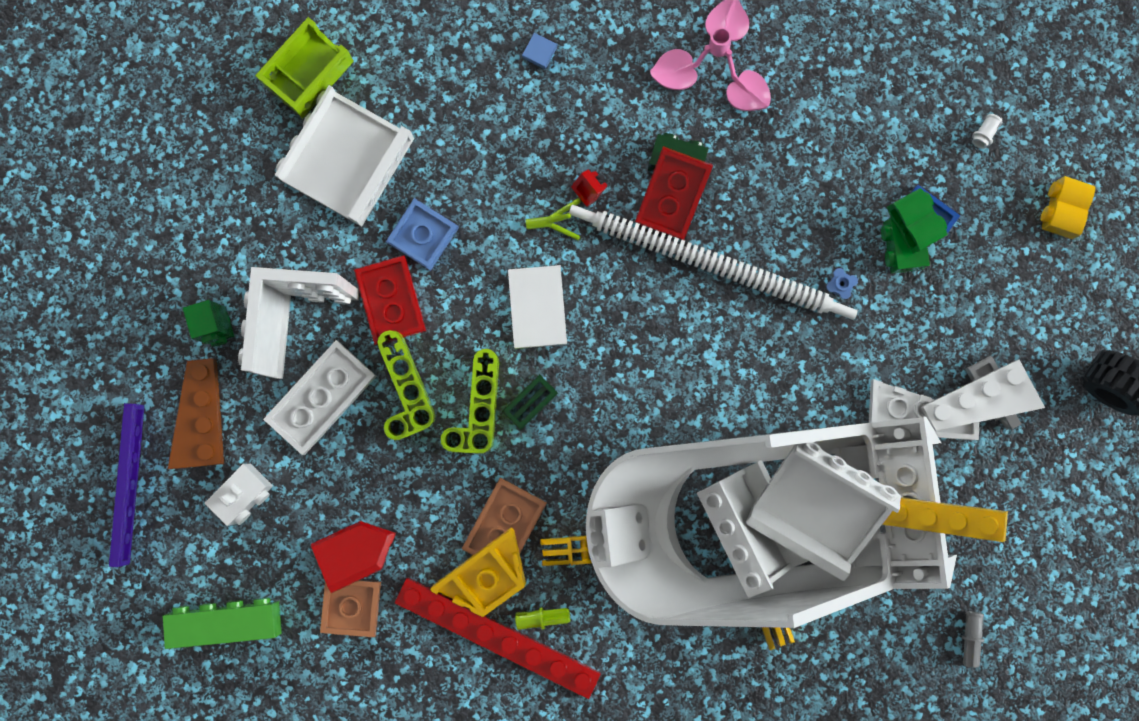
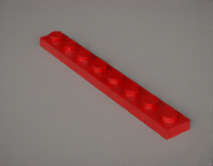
[395,578,601,699]

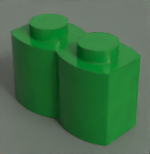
[887,188,948,254]

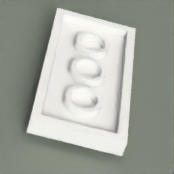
[263,340,377,455]

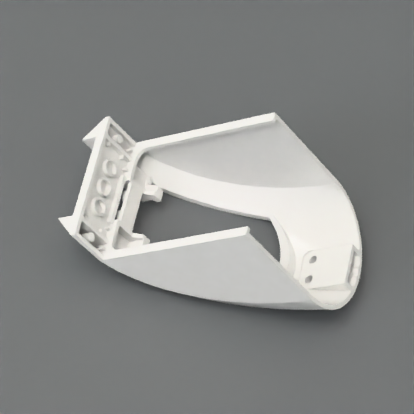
[586,417,957,628]

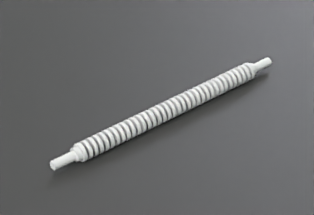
[569,205,858,320]

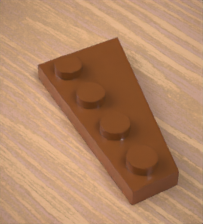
[168,358,224,469]

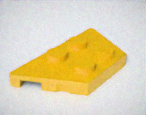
[430,527,526,617]

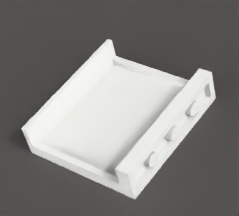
[275,85,414,227]
[746,442,901,581]
[697,460,808,598]

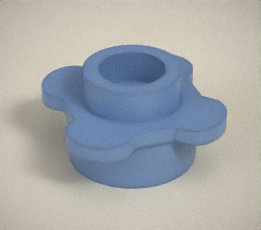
[826,268,858,299]

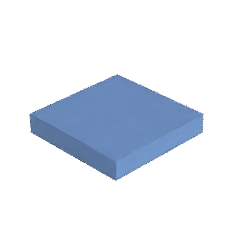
[386,198,459,271]

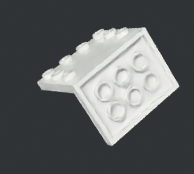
[238,267,360,379]

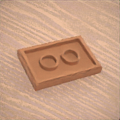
[462,477,547,555]

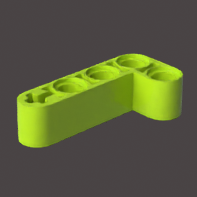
[377,330,435,440]
[441,349,499,454]

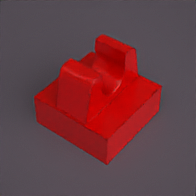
[571,169,607,207]

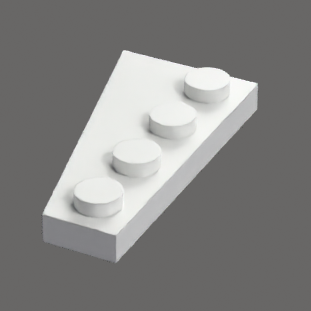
[869,379,979,440]

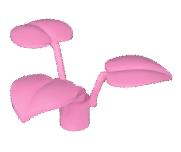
[650,0,771,111]

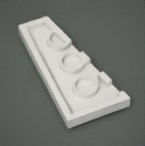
[920,360,1045,431]

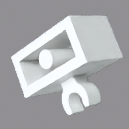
[205,464,273,526]

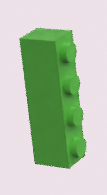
[163,597,282,649]

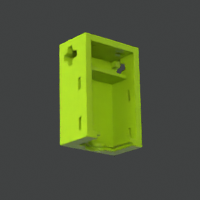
[255,17,354,119]

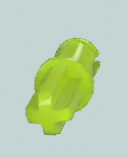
[515,607,570,630]

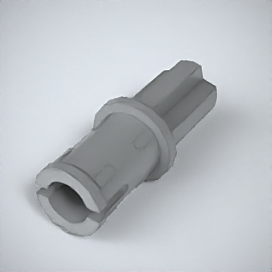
[962,611,985,668]

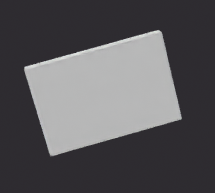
[508,265,567,349]

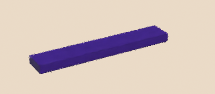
[109,403,145,567]

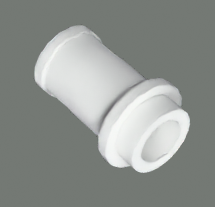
[972,114,1003,149]

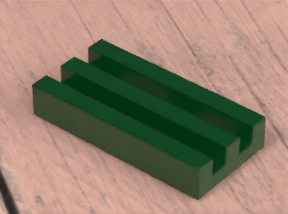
[502,374,558,430]

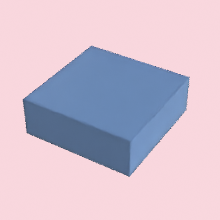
[522,33,557,70]

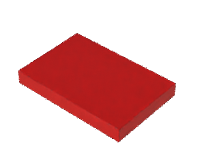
[635,146,713,240]
[354,255,427,346]

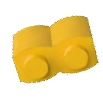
[1041,176,1095,239]

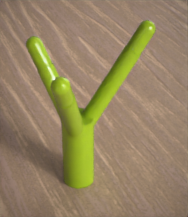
[526,198,581,240]

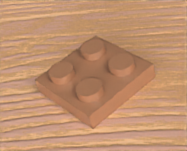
[320,580,381,637]

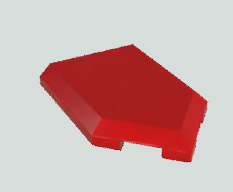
[311,521,396,593]

